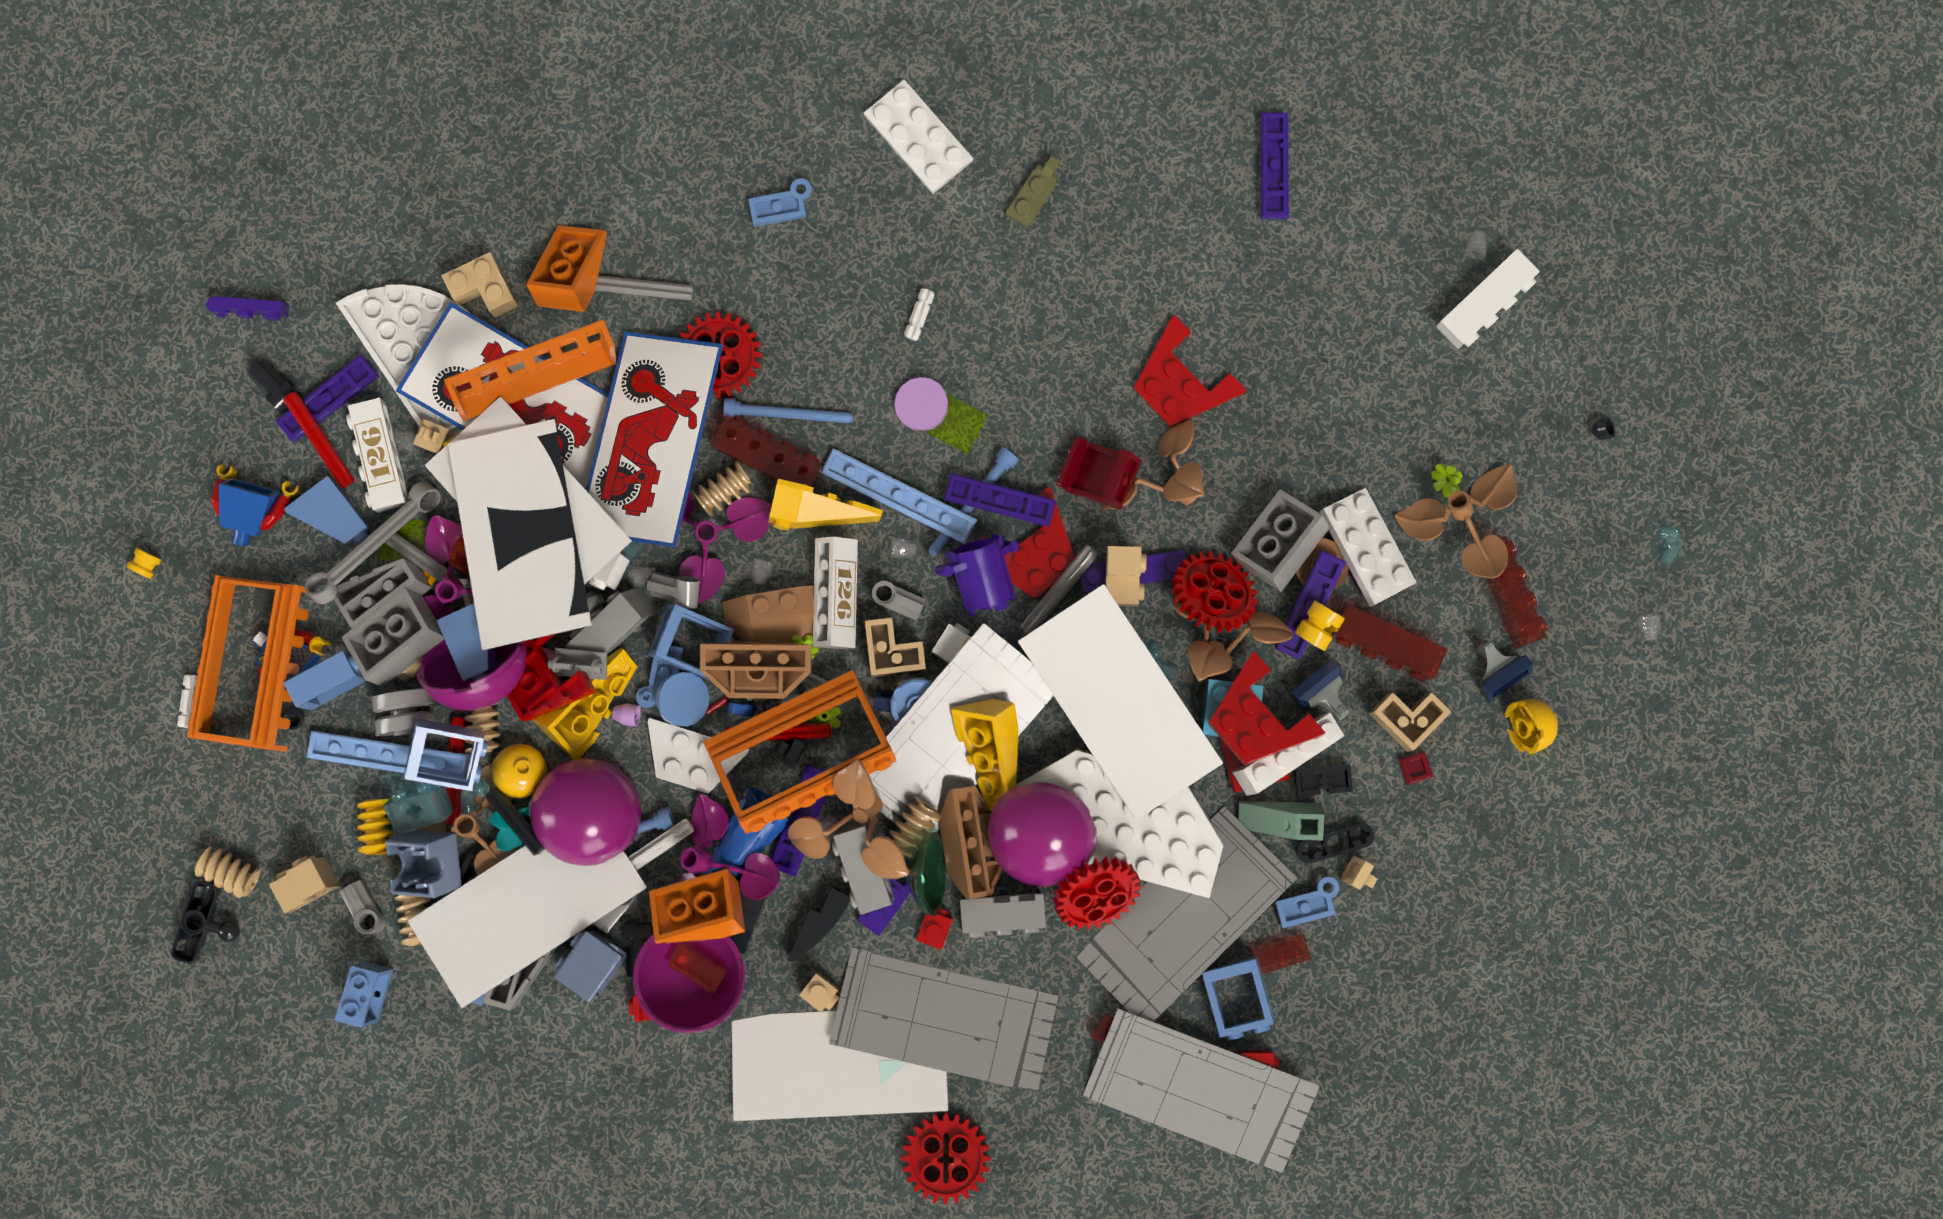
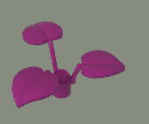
[679,492,772,604]
[423,515,473,620]
[675,794,780,900]

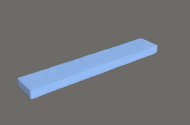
[821,448,977,544]
[306,731,470,775]

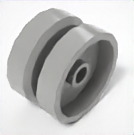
[371,689,436,736]

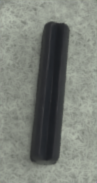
[485,788,545,856]

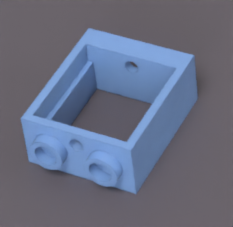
[648,604,734,680]
[284,651,367,710]
[404,718,488,791]
[1202,956,1275,1040]
[335,961,394,1028]

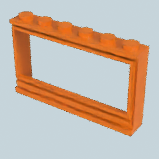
[444,319,616,422]
[187,575,309,752]
[703,670,897,834]

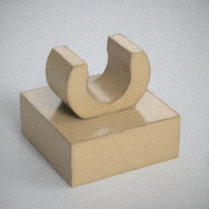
[413,419,451,454]
[1340,856,1378,890]

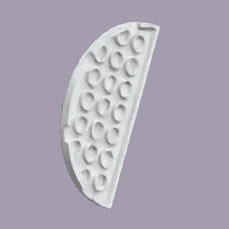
[336,284,468,442]

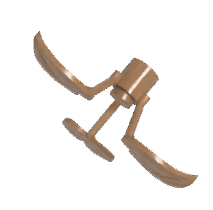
[1102,419,1204,511]
[1395,464,1517,578]
[1171,593,1293,681]
[788,759,910,879]
[405,763,518,876]

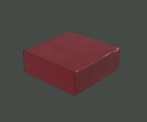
[1398,751,1433,786]

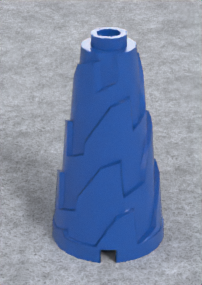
[704,786,793,878]

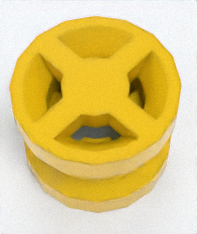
[126,547,162,579]

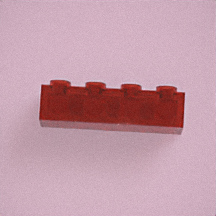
[711,415,823,487]
[1486,536,1547,649]
[1331,604,1448,683]

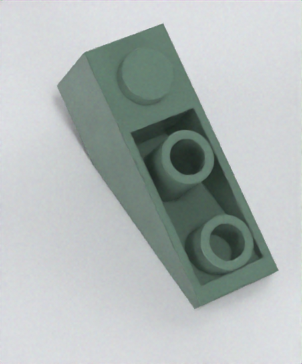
[1238,801,1324,840]

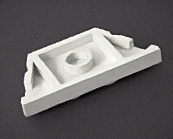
[648,718,750,794]

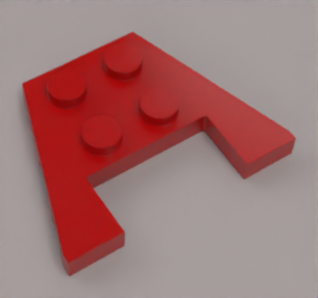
[1133,315,1247,428]
[979,487,1075,599]
[507,634,596,722]
[1208,651,1326,766]

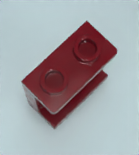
[1057,436,1142,510]

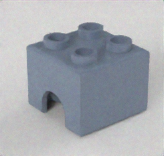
[385,830,461,898]
[554,929,627,1002]

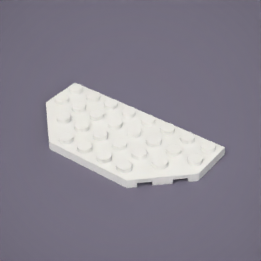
[1016,749,1224,898]

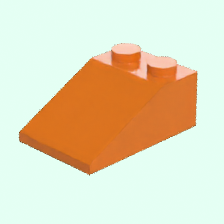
[526,225,607,312]
[649,869,745,943]

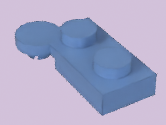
[636,646,684,708]

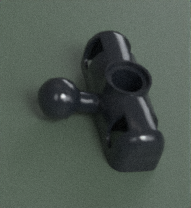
[171,880,240,964]

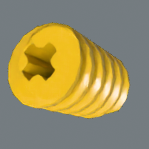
[357,799,393,855]

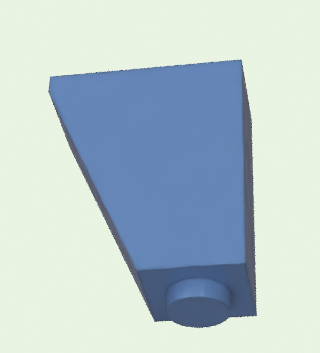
[284,476,373,546]
[436,604,496,682]

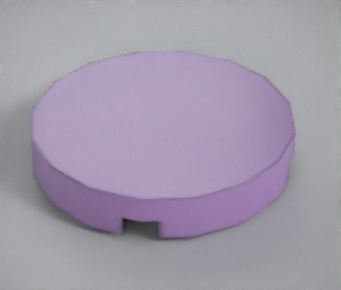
[894,377,948,431]

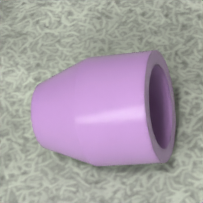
[612,703,641,727]

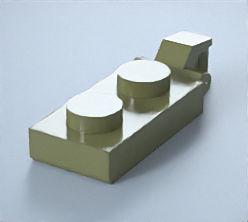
[1006,155,1061,229]

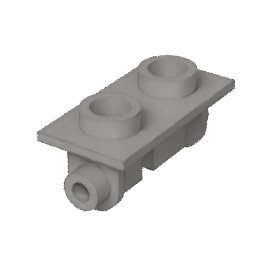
[548,648,607,680]

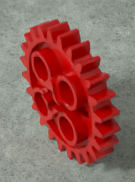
[680,311,763,400]
[1171,551,1258,633]
[1053,856,1142,930]
[901,1112,991,1205]

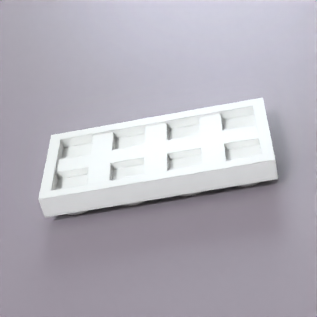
[864,80,973,194]
[1319,488,1417,607]

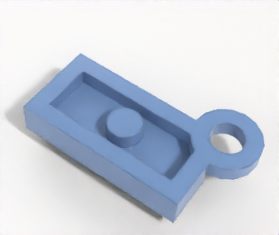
[748,178,812,227]
[1274,877,1339,928]

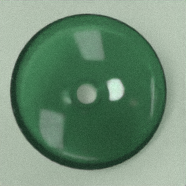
[905,832,946,916]

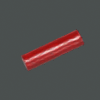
[706,696,729,715]

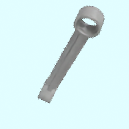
[305,481,441,604]

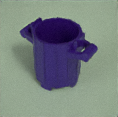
[935,534,1019,616]

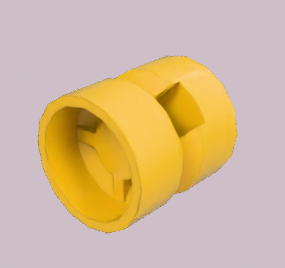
[1294,600,1345,651]

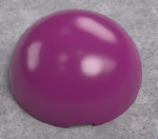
[417,639,527,711]
[530,758,642,866]
[987,782,1097,887]
[633,934,745,1033]

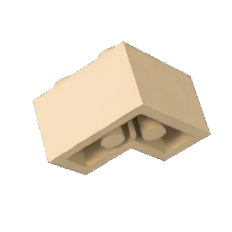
[441,252,519,318]
[1106,546,1146,606]
[865,618,926,677]
[1368,693,1451,752]
[269,855,340,914]

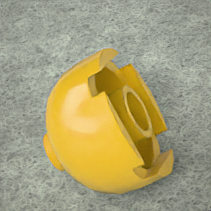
[1505,698,1558,755]
[491,743,547,798]

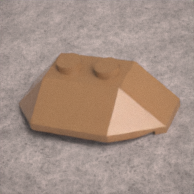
[722,586,814,642]
[700,641,811,699]
[939,786,1002,900]

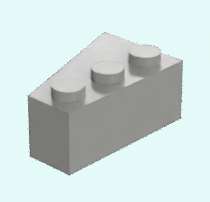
[334,558,432,629]
[565,587,661,657]
[831,821,895,915]
[960,892,1046,938]
[483,946,558,1010]

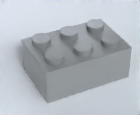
[1231,489,1330,592]
[342,588,444,687]

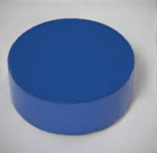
[728,702,756,716]

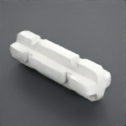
[904,288,934,341]
[177,674,198,728]

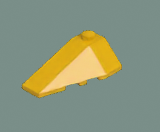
[768,479,883,530]
[532,648,637,759]
[951,699,1019,811]

